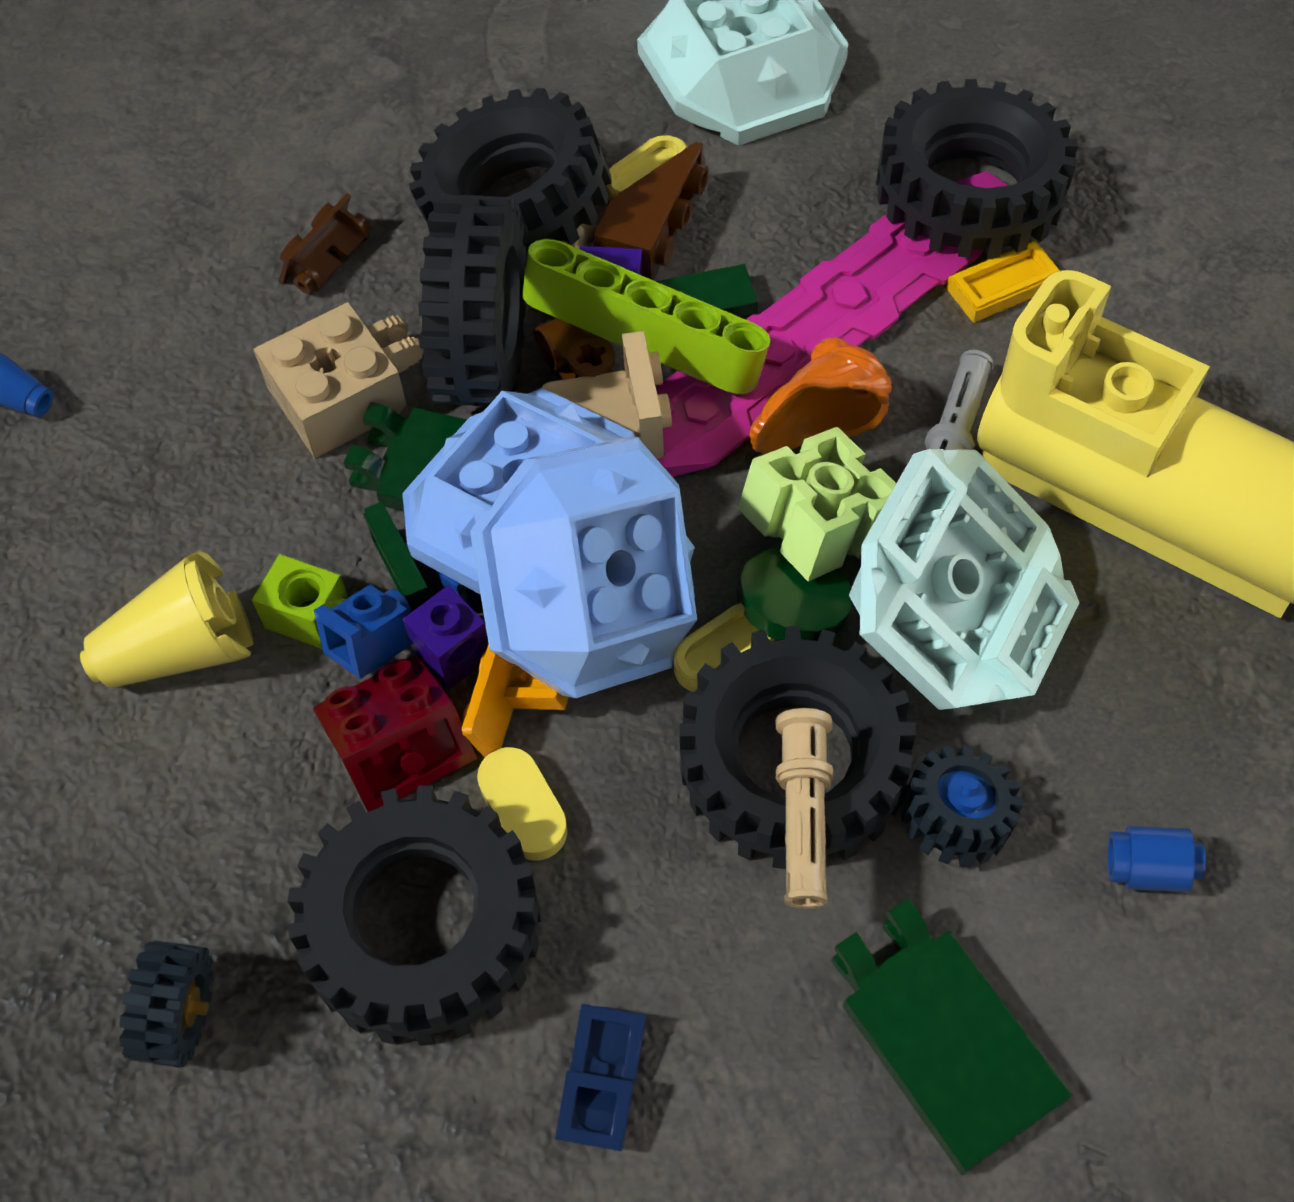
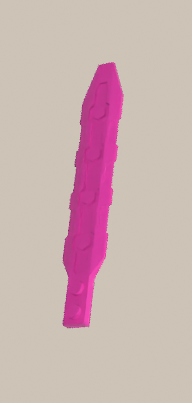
[656,171,1008,477]

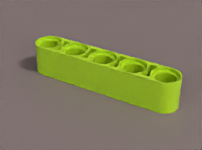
[522,239,771,394]

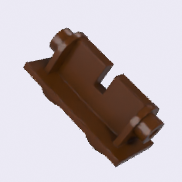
[279,193,371,294]

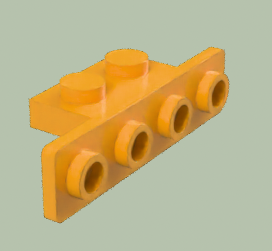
[462,644,569,757]

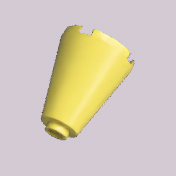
[80,550,253,688]

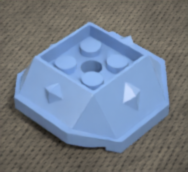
[402,388,634,595]
[470,437,697,698]

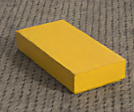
[946,240,1060,323]

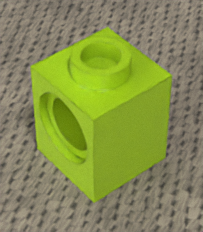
[252,554,348,649]

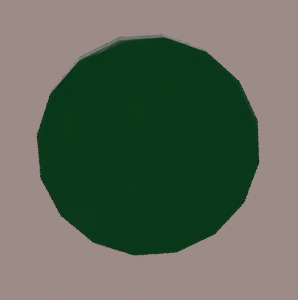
[736,547,852,640]

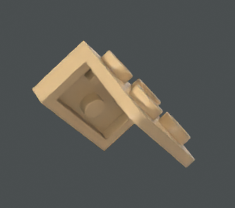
[542,331,672,459]

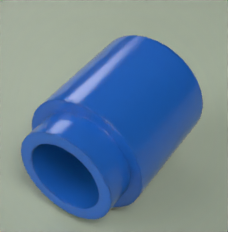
[1108,826,1206,892]

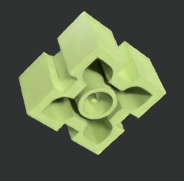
[738,427,896,581]

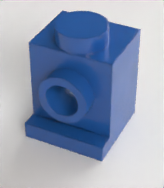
[314,584,411,679]

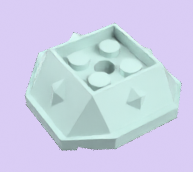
[637,0,848,146]
[849,449,1079,710]

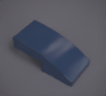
[555,1003,647,1151]

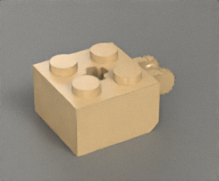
[253,302,424,458]

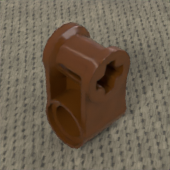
[534,318,616,380]

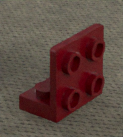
[313,656,477,812]

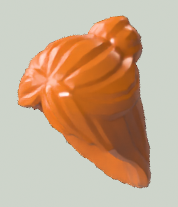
[749,337,892,455]

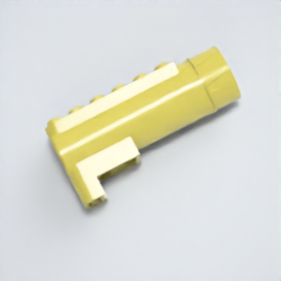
[977,270,1294,619]

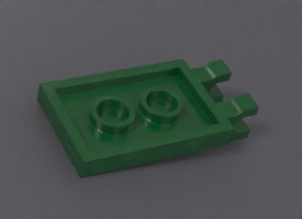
[344,402,467,511]
[831,898,1073,1176]

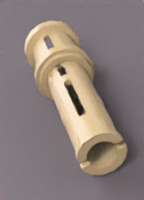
[776,708,834,909]

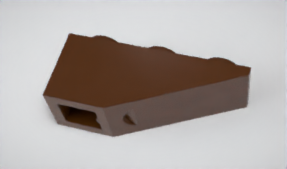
[593,142,709,280]

